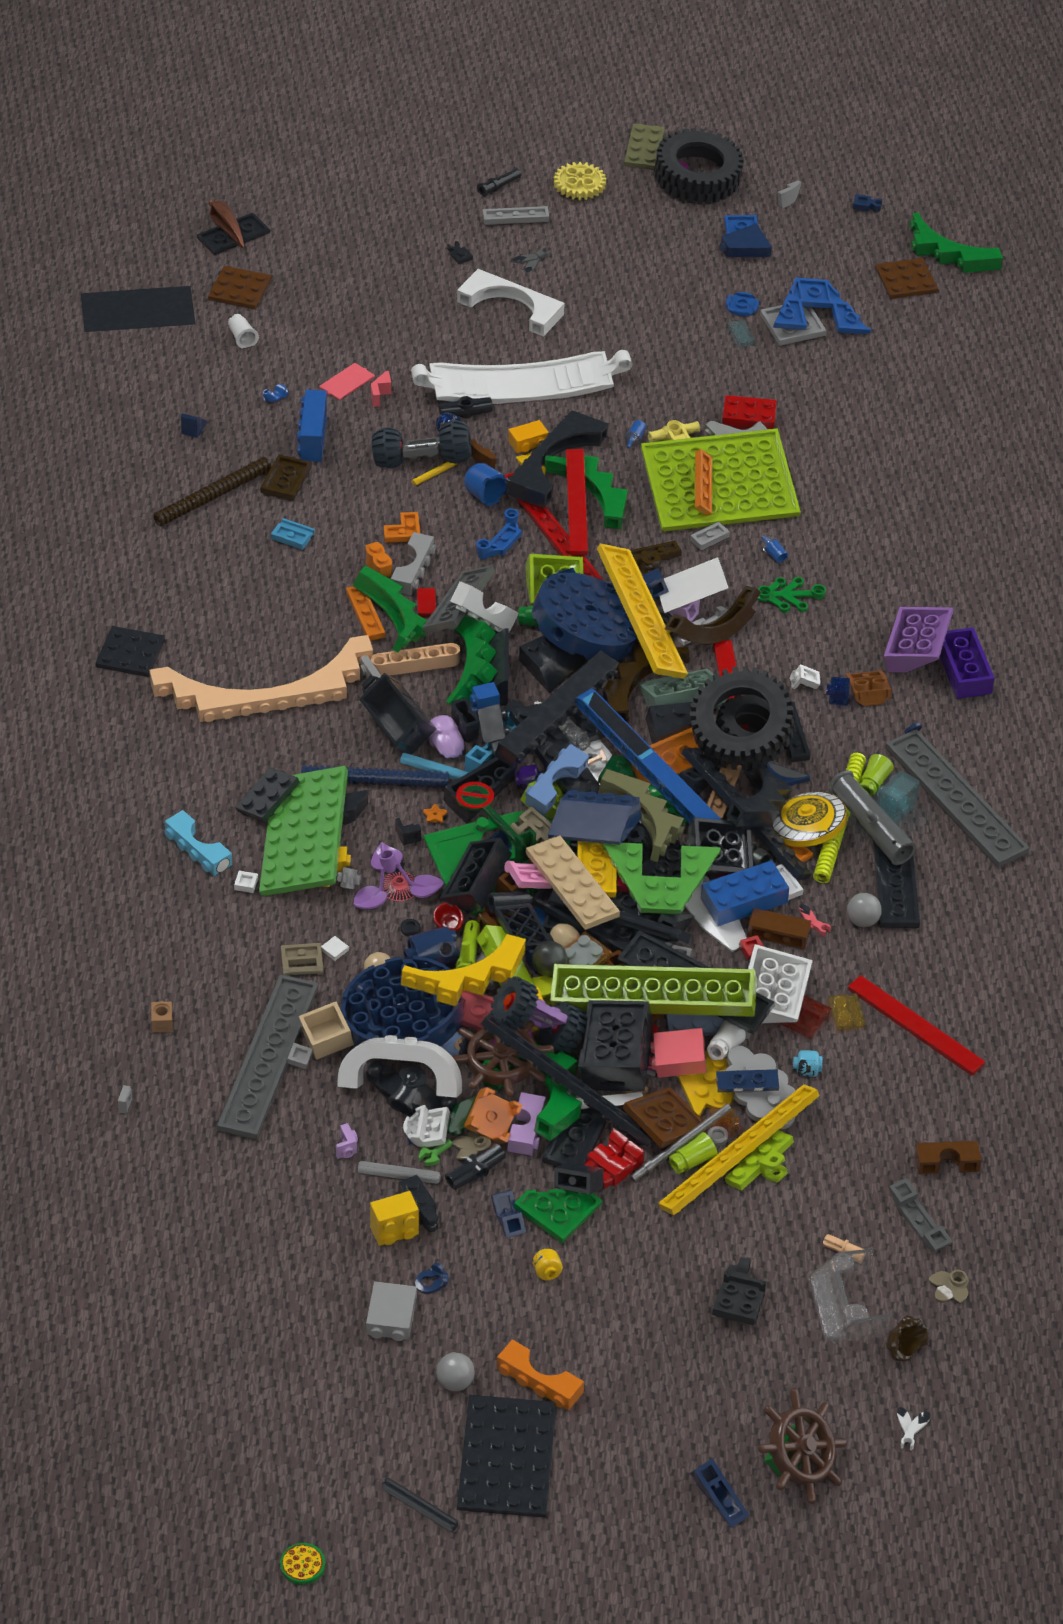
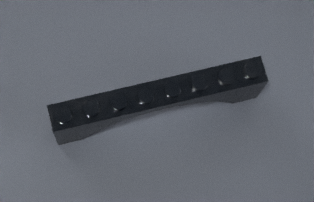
[505,410,609,508]

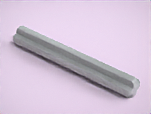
[358,1161,440,1184]

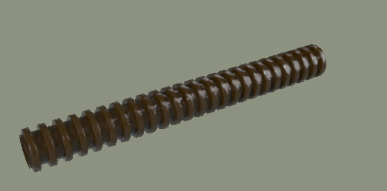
[153,456,271,527]

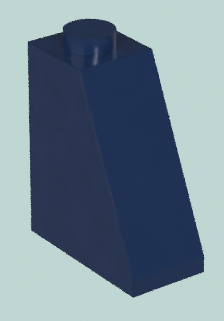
[720,223,772,257]

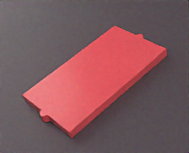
[319,363,375,400]

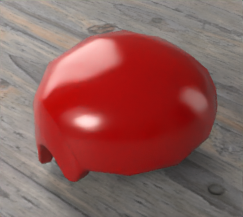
[433,903,464,932]

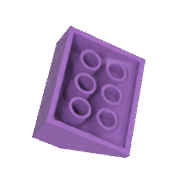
[884,607,953,673]

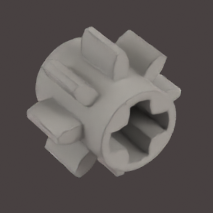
[337,867,361,889]

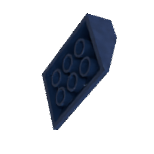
[548,790,642,845]

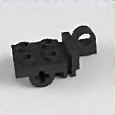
[712,1257,767,1326]

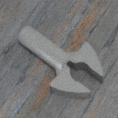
[701,606,728,625]

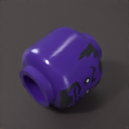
[516,765,543,790]

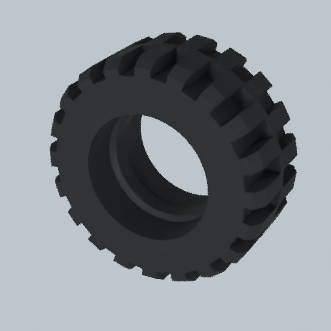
[715,694,779,761]

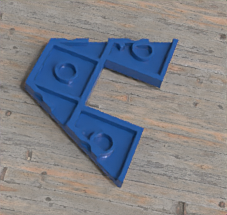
[773,277,871,334]

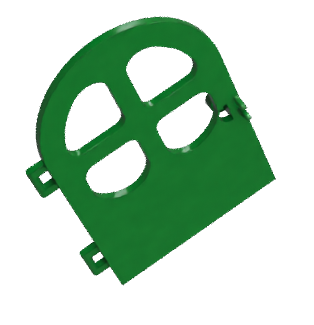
[423,811,573,914]

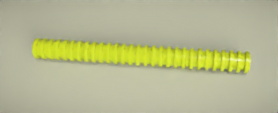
[813,753,866,883]

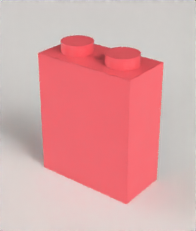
[651,1028,707,1078]

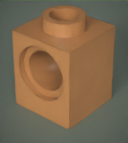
[151,1001,173,1032]

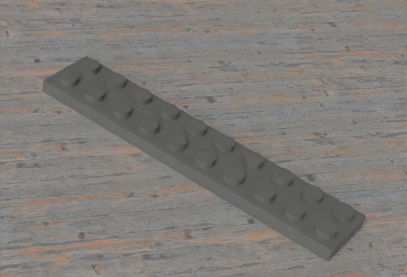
[886,729,1030,867]
[217,974,318,1140]

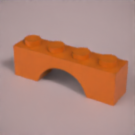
[497,1339,584,1410]

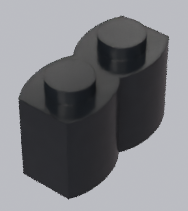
[452,698,479,742]

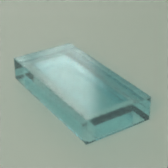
[728,320,755,347]

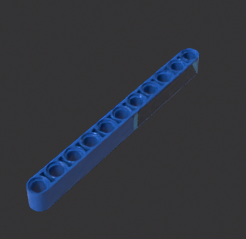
[575,688,721,824]

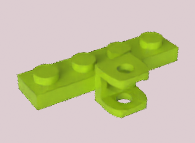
[725,1130,794,1191]

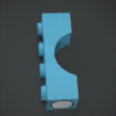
[164,810,232,876]

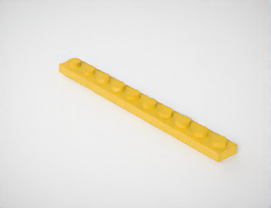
[658,1084,819,1215]

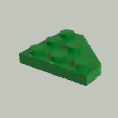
[513,1189,603,1244]

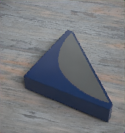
[765,761,810,786]

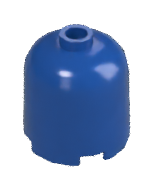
[464,463,507,506]

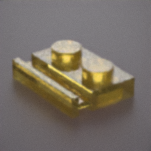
[828,993,866,1031]

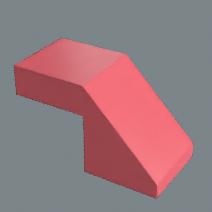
[371,371,391,407]

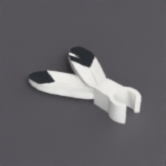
[897,1407,930,1450]

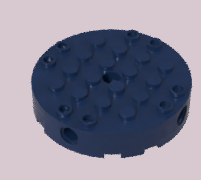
[532,573,638,661]
[341,956,464,1060]

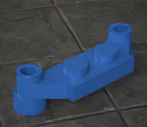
[476,508,522,559]

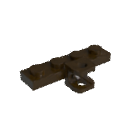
[630,540,682,575]

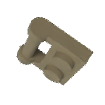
[281,943,323,977]

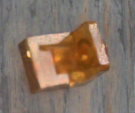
[709,1108,739,1136]

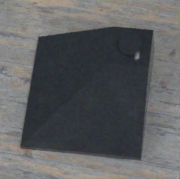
[688,817,753,874]

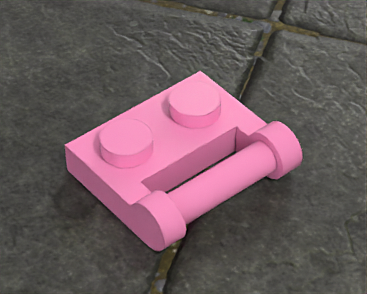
[504,861,552,889]

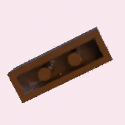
[747,908,811,949]

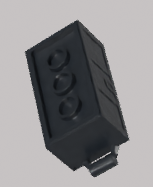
[359,673,437,754]

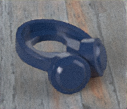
[415,1263,449,1294]

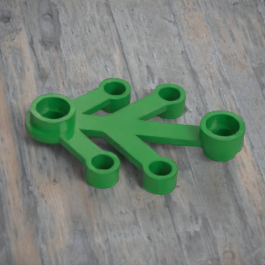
[757,577,826,613]

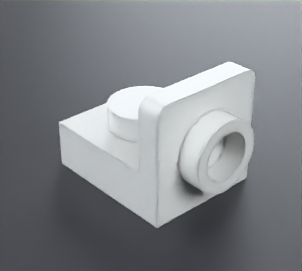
[790,664,820,689]

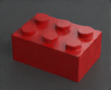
[722,395,777,430]

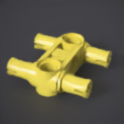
[648,420,700,442]

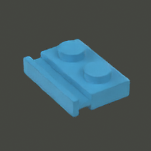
[271,518,315,550]

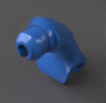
[262,384,289,402]

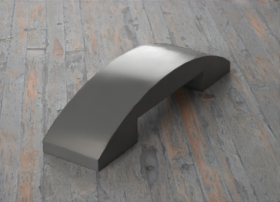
[889,1178,953,1252]

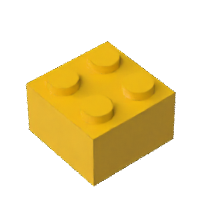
[370,1191,419,1246]

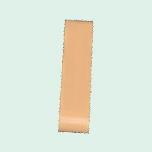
[371,643,460,676]

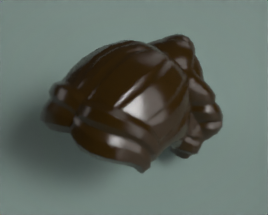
[886,1315,929,1362]

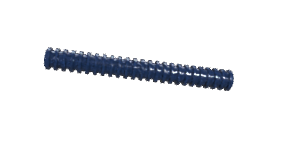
[301,764,449,788]

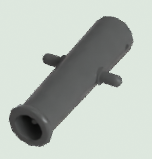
[829,770,916,865]

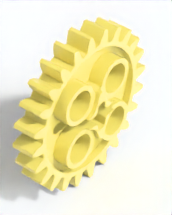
[554,162,606,200]

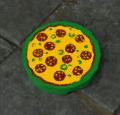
[280,1543,326,1585]

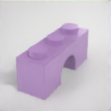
[508,1092,546,1156]

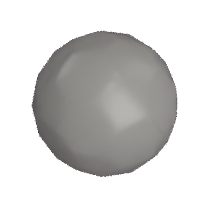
[847,893,882,927]
[436,1352,475,1392]

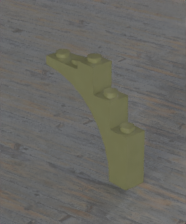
[598,769,685,862]

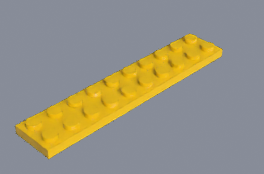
[597,543,688,679]

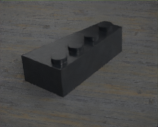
[443,757,517,824]

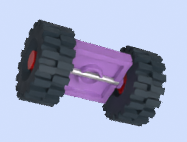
[490,976,587,1054]

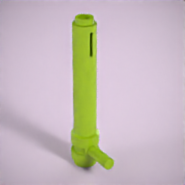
[456,920,480,969]

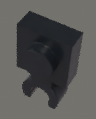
[447,241,473,265]

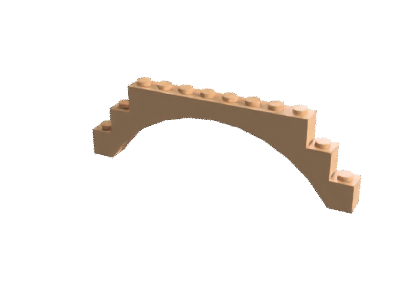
[150,635,373,722]

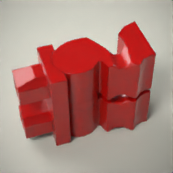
[584,1129,644,1190]

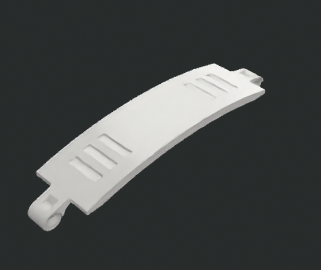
[411,350,632,404]

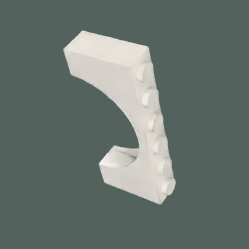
[457,269,564,337]

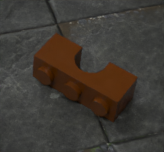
[914,1140,982,1174]

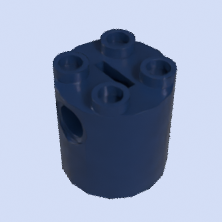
[403,926,460,967]

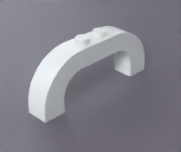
[338,1035,462,1097]

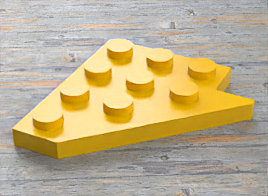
[677,1051,734,1116]

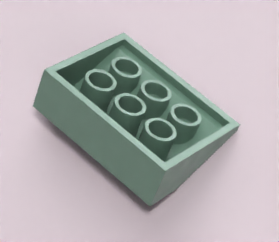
[638,669,727,709]

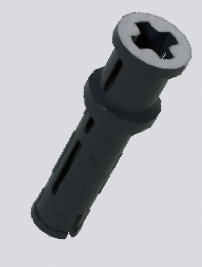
[477,168,522,197]

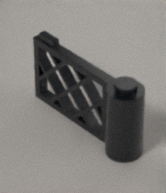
[487,890,554,950]

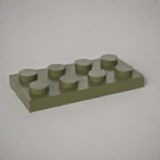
[624,124,665,169]

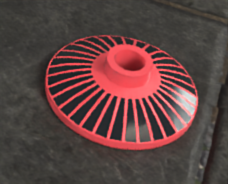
[382,872,415,901]

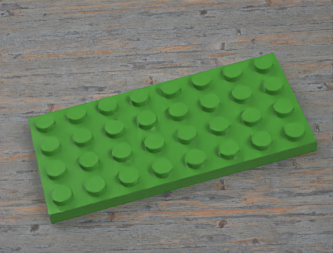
[259,766,348,896]

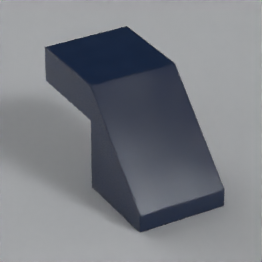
[491,1189,526,1238]

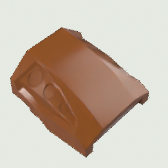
[846,670,891,706]

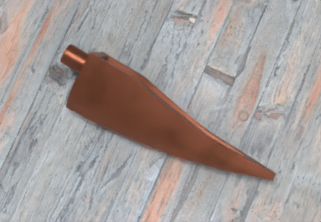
[208,200,244,248]

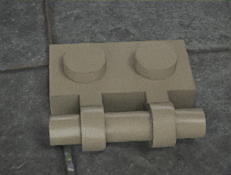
[510,806,552,844]

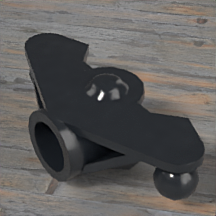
[366,1061,457,1115]

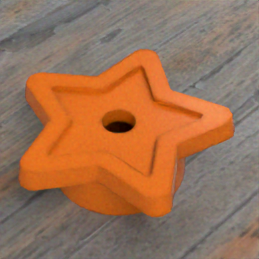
[423,804,448,823]

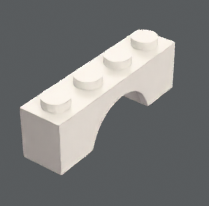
[450,582,519,632]

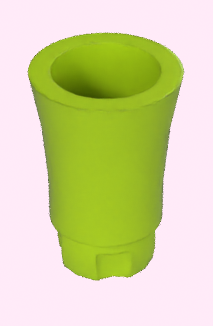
[859,754,894,797]
[669,1132,718,1174]

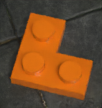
[384,512,420,543]

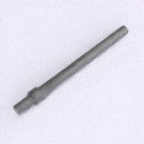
[630,1104,732,1182]

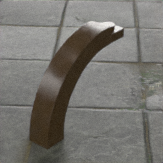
[664,585,761,644]

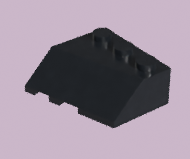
[519,635,585,694]
[645,702,694,744]

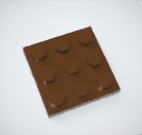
[875,258,938,299]
[208,266,272,310]
[623,1087,708,1148]

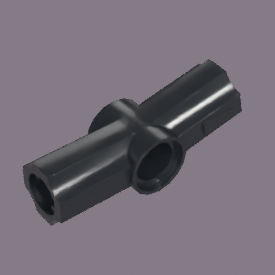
[445,1143,506,1190]

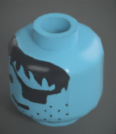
[793,1050,822,1077]

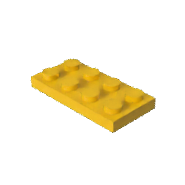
[577,841,617,898]

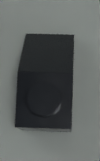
[342,790,368,825]

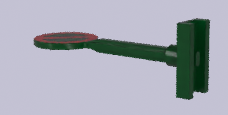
[456,782,536,863]

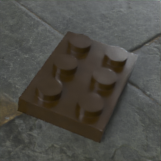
[260,454,312,501]

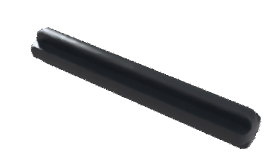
[382,1478,458,1532]

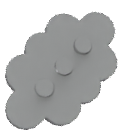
[725,1046,796,1129]

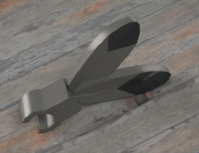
[513,247,550,273]

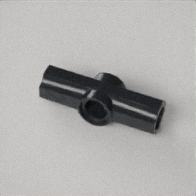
[439,396,493,418]

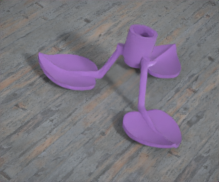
[353,842,444,909]

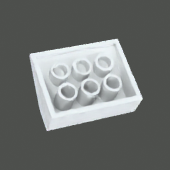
[748,944,812,1023]

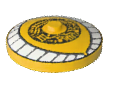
[772,792,848,847]

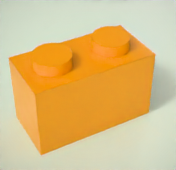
[508,420,549,453]

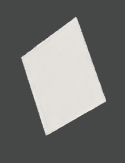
[659,558,728,613]

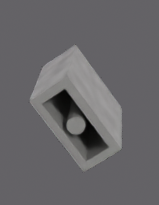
[366,1281,417,1341]

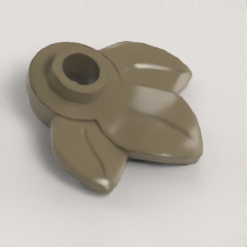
[452,1131,492,1160]
[929,1270,969,1303]

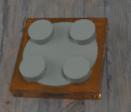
[564,931,613,965]

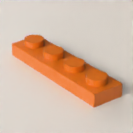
[695,449,712,516]
[346,586,385,641]

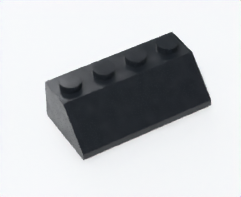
[488,628,509,706]
[440,838,512,912]

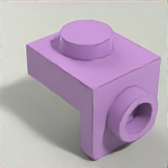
[336,1123,358,1159]

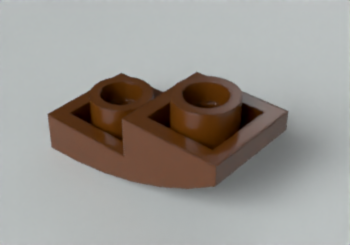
[471,438,497,469]

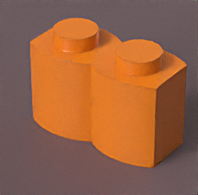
[366,542,392,579]

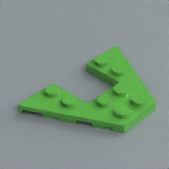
[603,843,721,914]

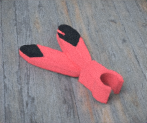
[799,904,831,937]

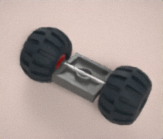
[372,420,472,468]

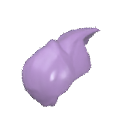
[429,715,464,758]

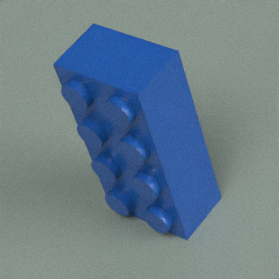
[297,390,327,462]
[701,860,789,927]

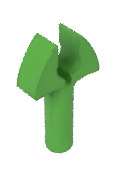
[419,1139,453,1166]

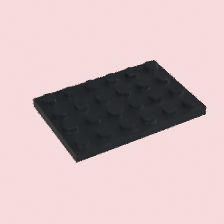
[457,1395,556,1518]

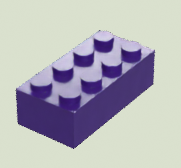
[940,627,995,699]

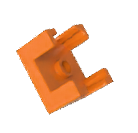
[464,1087,523,1144]

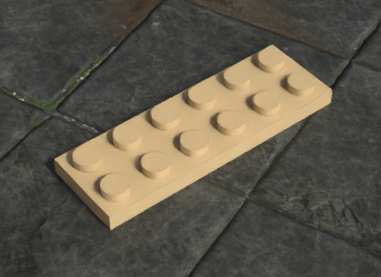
[526,836,620,930]

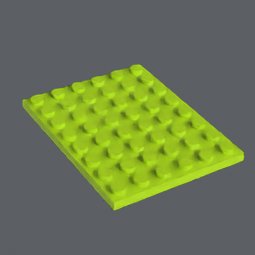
[641,428,801,532]

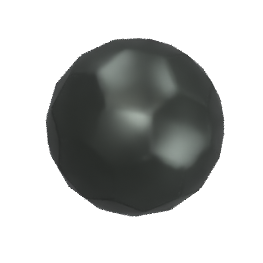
[532,941,567,976]

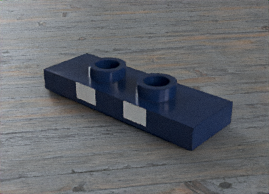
[716,1069,779,1093]

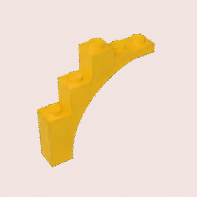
[401,934,526,1006]

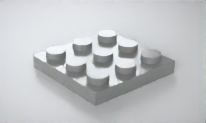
[760,305,826,346]

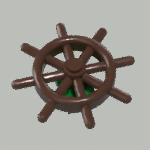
[452,1020,554,1096]
[758,1388,847,1504]

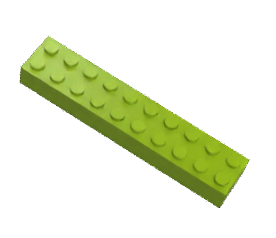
[550,964,757,1017]

